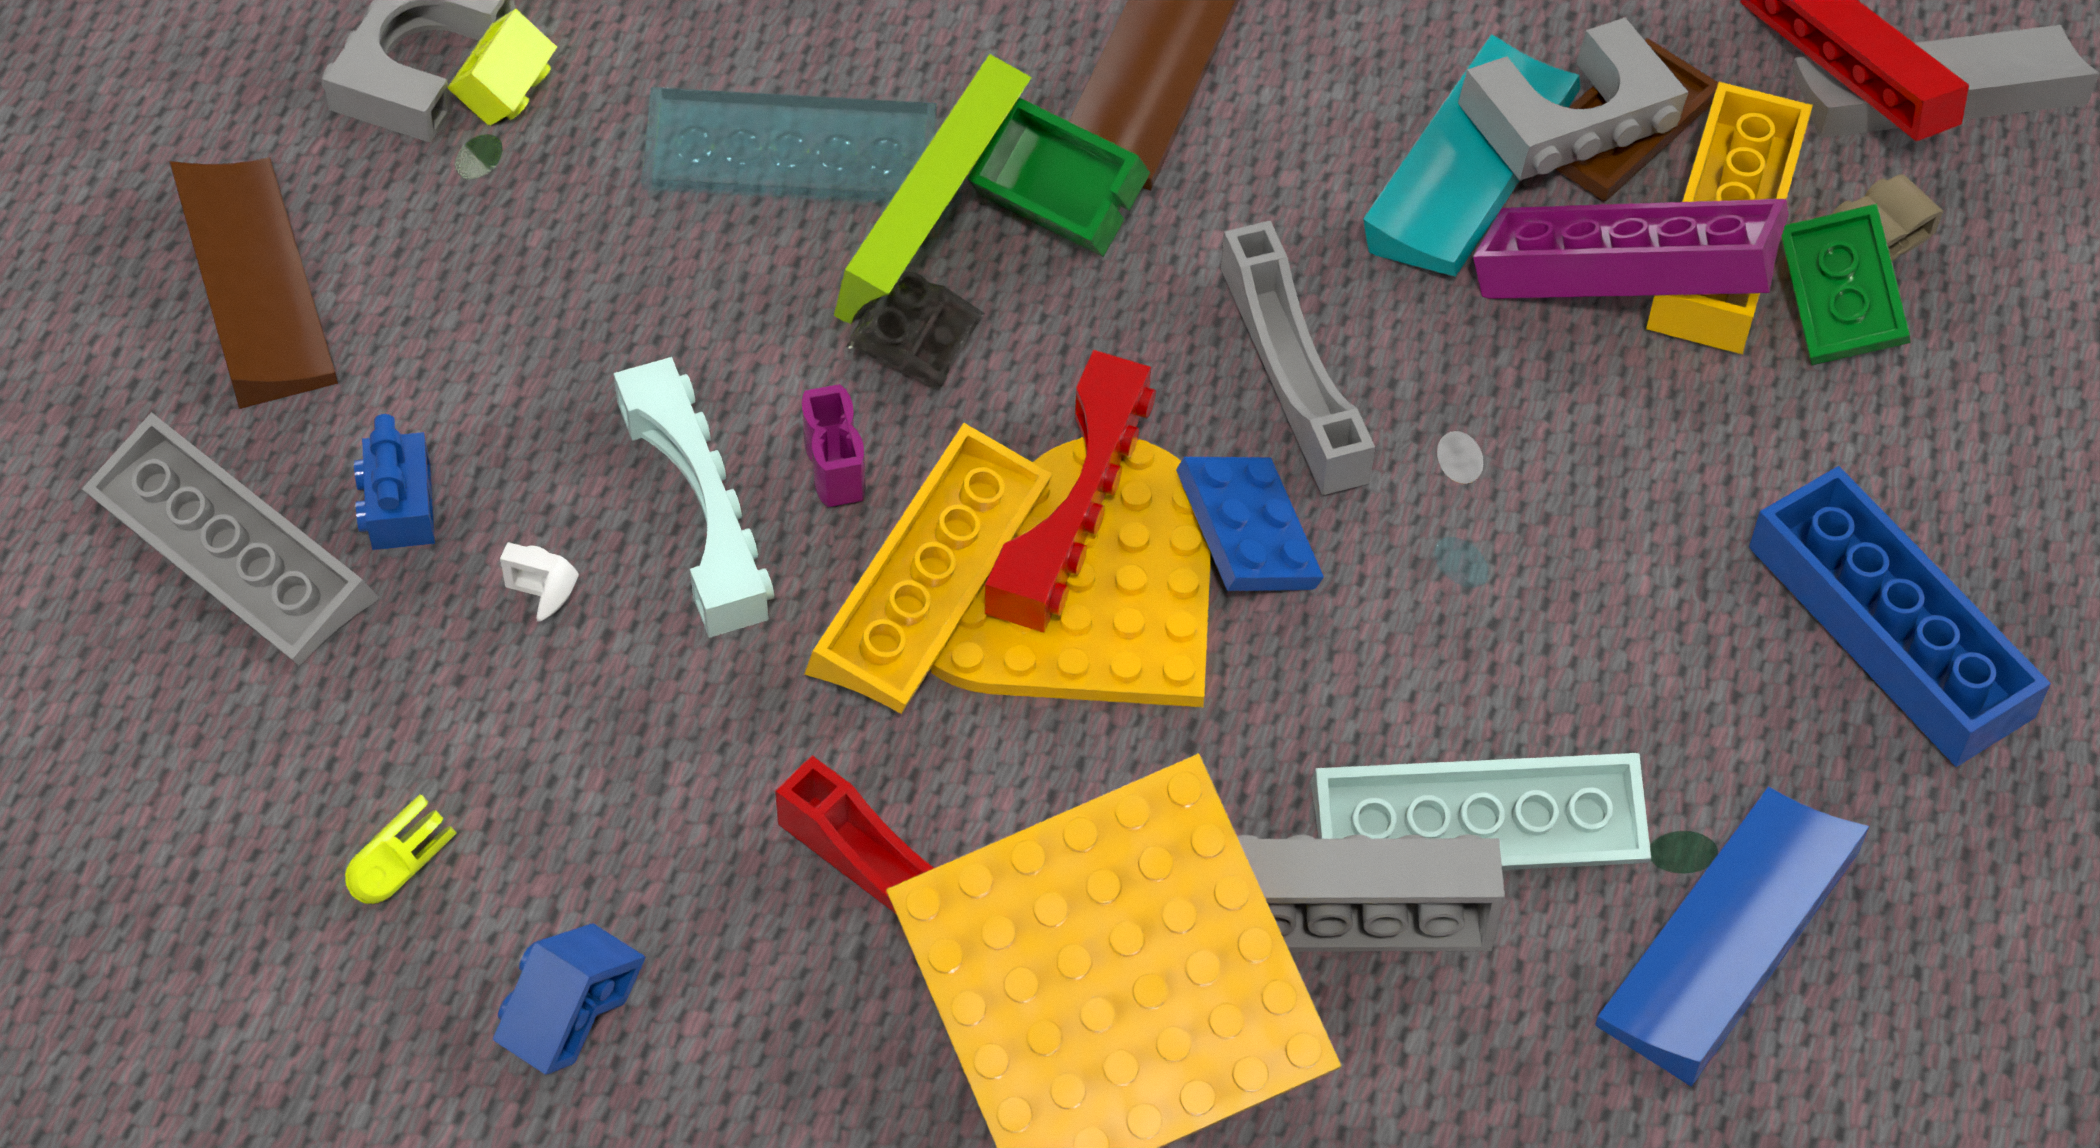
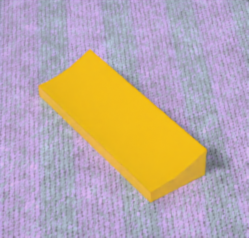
[804,423,1053,714]

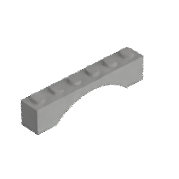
[1221,220,1375,496]

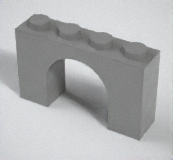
[322,0,516,143]
[1458,18,1688,181]

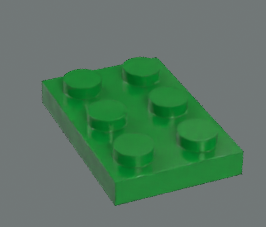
[1781,203,1911,365]

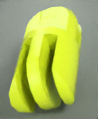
[345,794,457,904]

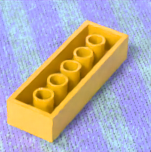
[1646,82,1813,355]

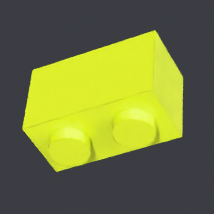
[447,9,557,126]

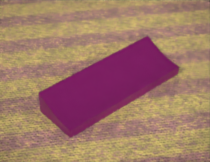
[1473,199,1789,299]

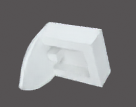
[500,542,579,622]

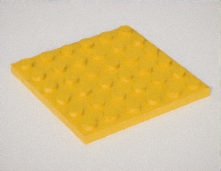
[886,753,1341,1148]

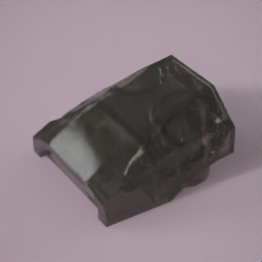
[846,272,985,390]

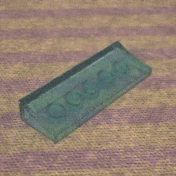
[641,87,937,203]

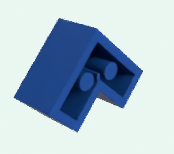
[492,923,646,1075]

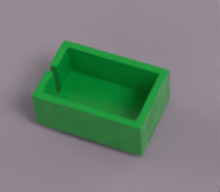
[967,97,1150,257]

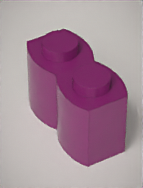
[802,384,866,507]

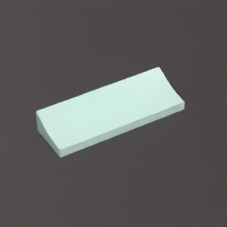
[1311,753,1651,870]

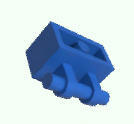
[354,414,435,550]

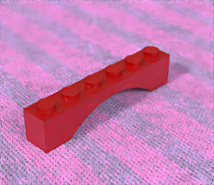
[985,350,1156,633]
[775,755,934,914]

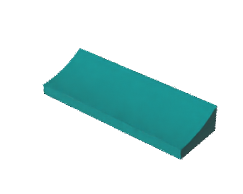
[1363,34,1581,277]

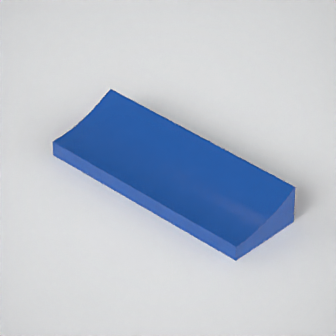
[1595,786,1870,1087]

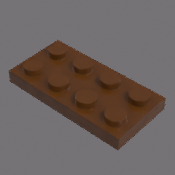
[1555,38,1719,202]

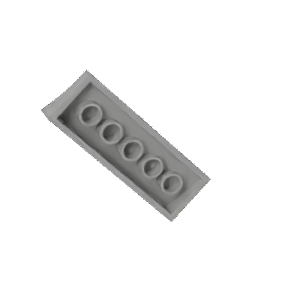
[1792,25,2100,138]
[82,412,380,666]

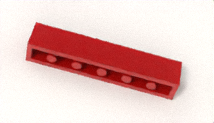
[1740,0,1969,142]

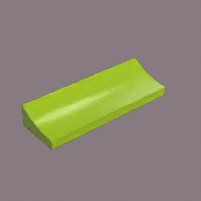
[834,54,1032,324]

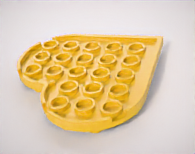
[931,437,1211,707]

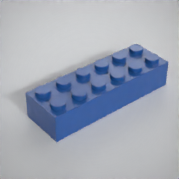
[1749,466,2051,767]

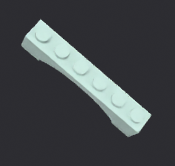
[614,357,774,638]

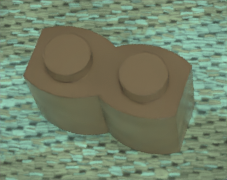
[1832,174,1943,262]

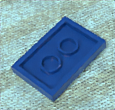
[1176,457,1324,591]

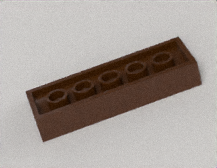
[1069,0,1240,190]
[169,157,338,409]

